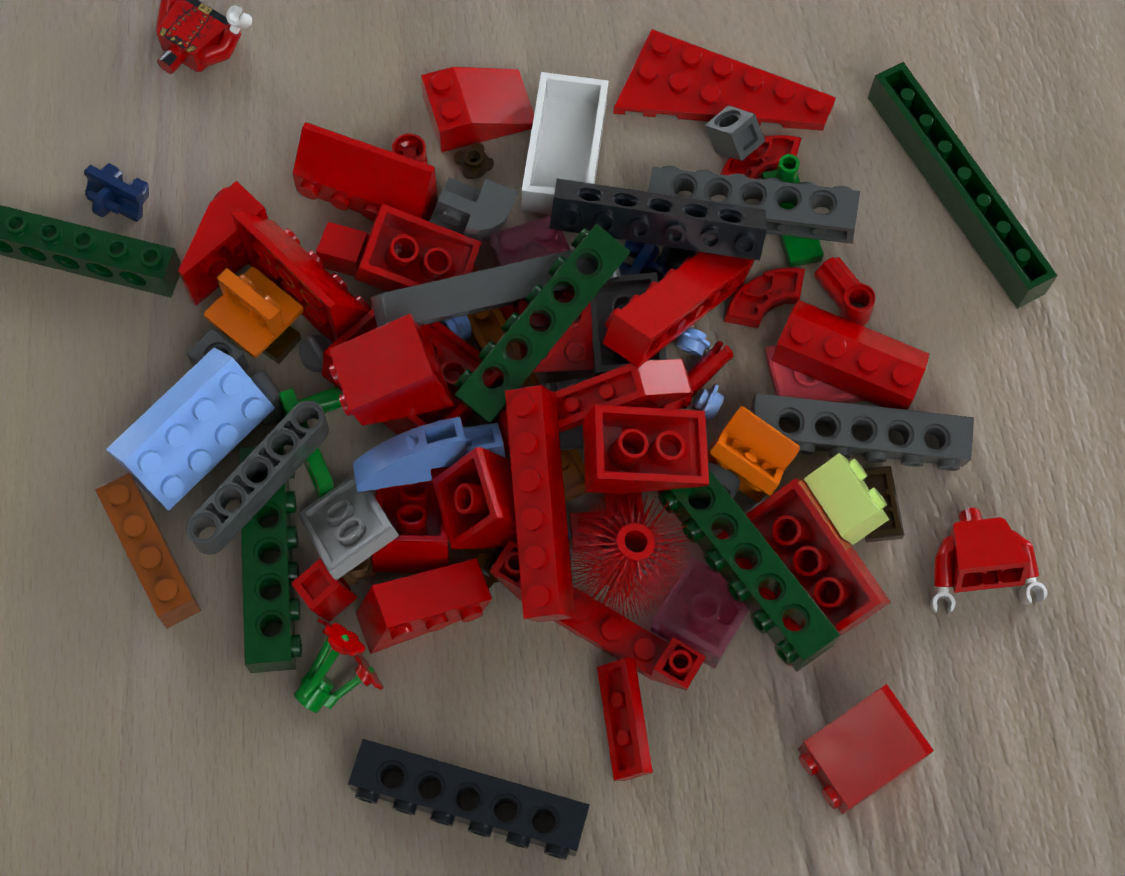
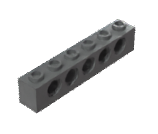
[648,166,860,244]
[751,393,974,471]

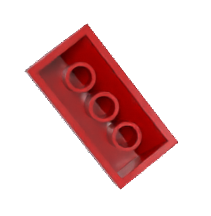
[292,122,438,221]
[771,300,930,410]

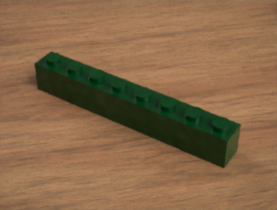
[868,62,1058,309]

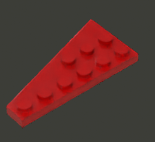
[613,29,837,131]

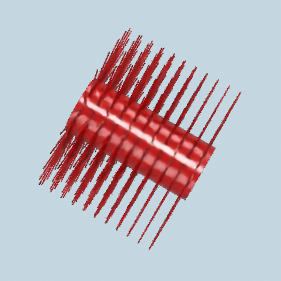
[569,488,692,622]

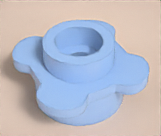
[676,327,710,356]
[692,384,724,421]

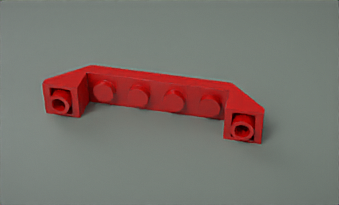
[490,359,693,460]
[490,540,706,691]

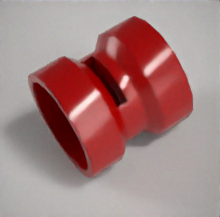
[392,133,428,164]

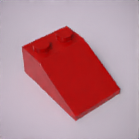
[421,67,534,153]
[178,181,268,306]
[354,204,482,292]
[583,405,709,494]
[372,467,449,573]

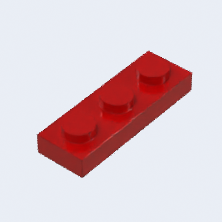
[597,657,653,781]

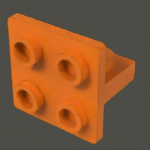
[204,267,304,358]
[707,406,800,502]

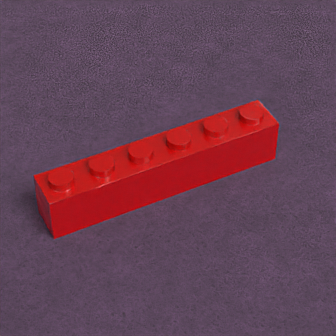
[602,252,755,368]
[505,385,575,622]

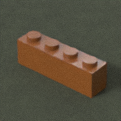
[95,473,201,629]

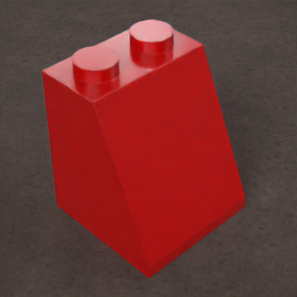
[329,313,455,426]
[432,447,517,549]
[798,684,934,815]

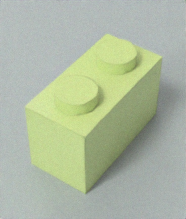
[804,453,889,545]

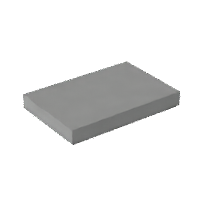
[298,474,399,580]

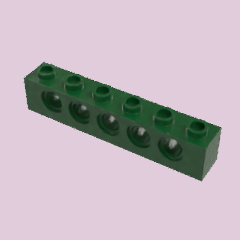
[0,205,181,298]
[454,224,630,424]
[239,446,302,673]
[658,468,840,672]

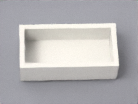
[522,72,609,215]

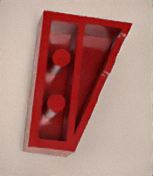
[356,558,492,654]

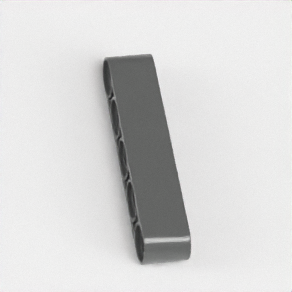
[186,401,329,555]

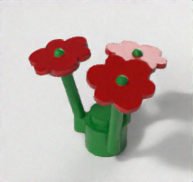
[294,618,384,713]

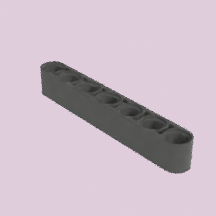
[370,249,621,328]

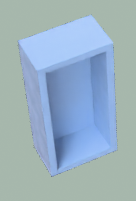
[106,347,275,511]

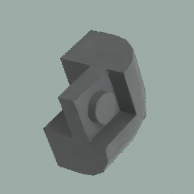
[430,177,518,241]

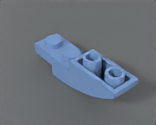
[353,417,505,492]

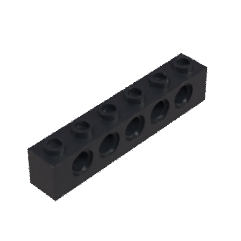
[549,178,767,261]
[348,739,590,860]

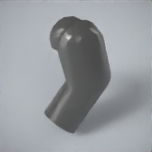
[251,370,283,426]

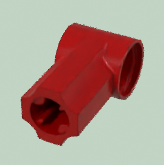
[814,257,876,326]

